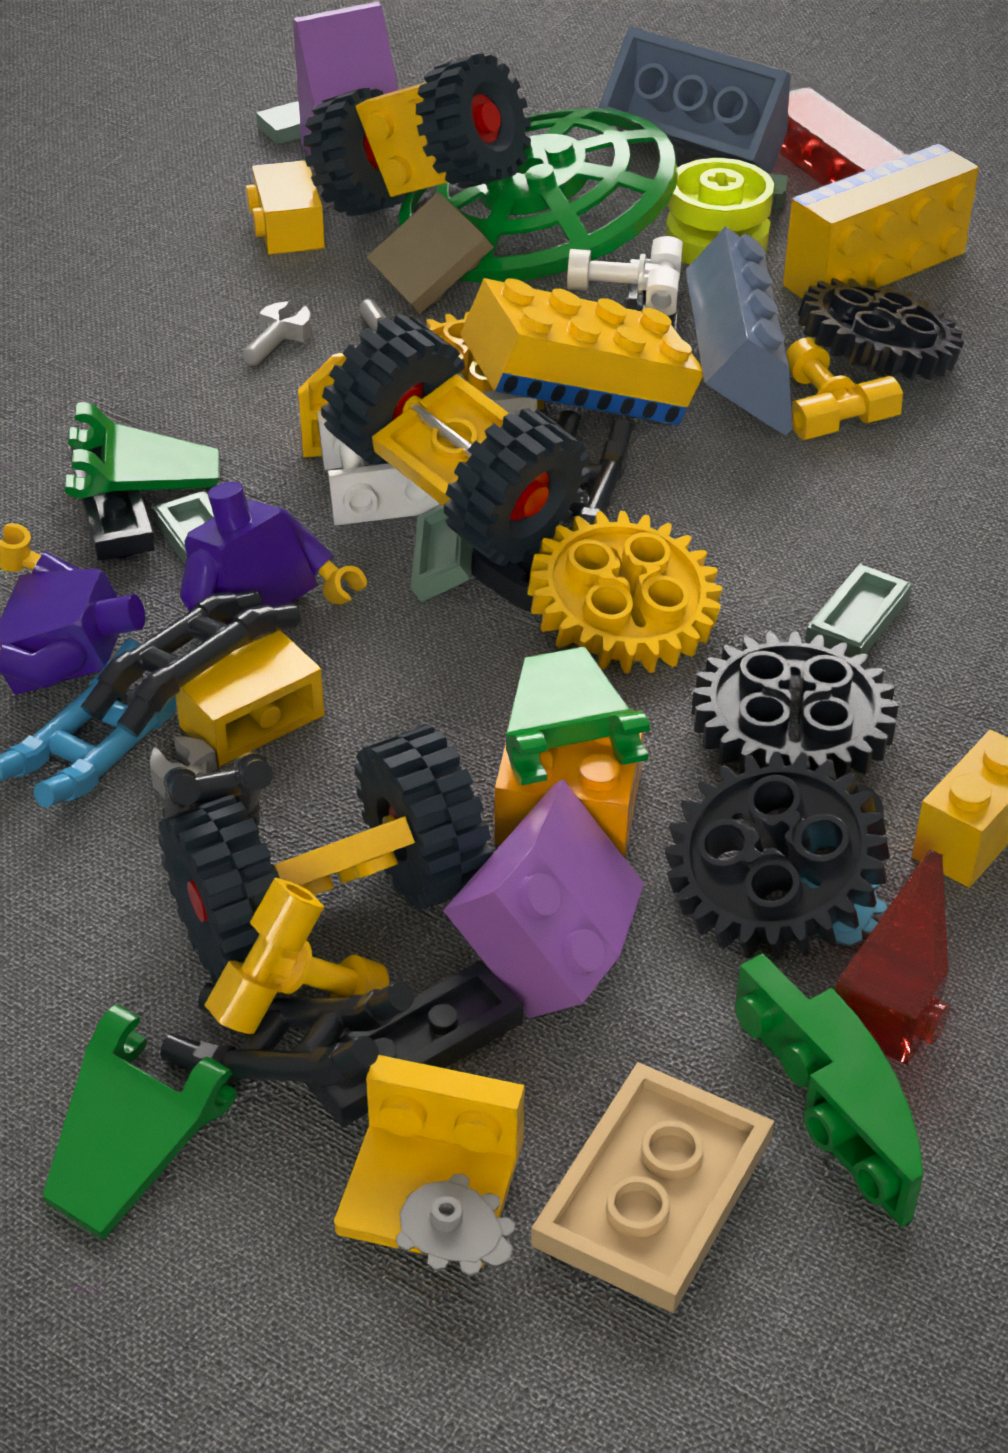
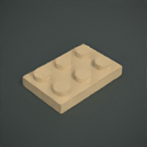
[531,1062,774,1314]

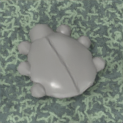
[396,1174,515,1277]

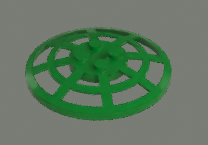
[399,108,678,283]

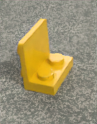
[334,1055,525,1267]

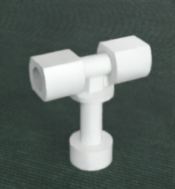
[567,236,683,316]

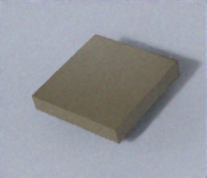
[366,192,493,314]

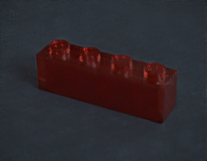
[779,87,907,186]

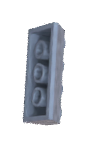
[598,26,790,174]
[686,226,793,436]

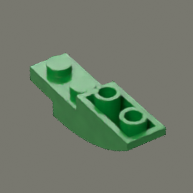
[734,953,924,1227]

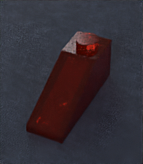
[835,849,951,1065]

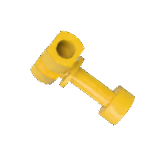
[786,337,903,440]
[205,878,389,1034]

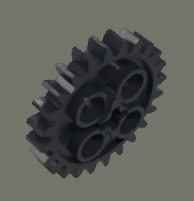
[798,278,964,380]
[691,631,899,779]
[665,751,890,960]

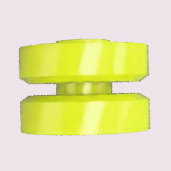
[665,158,774,265]

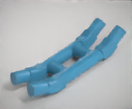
[0,638,177,808]

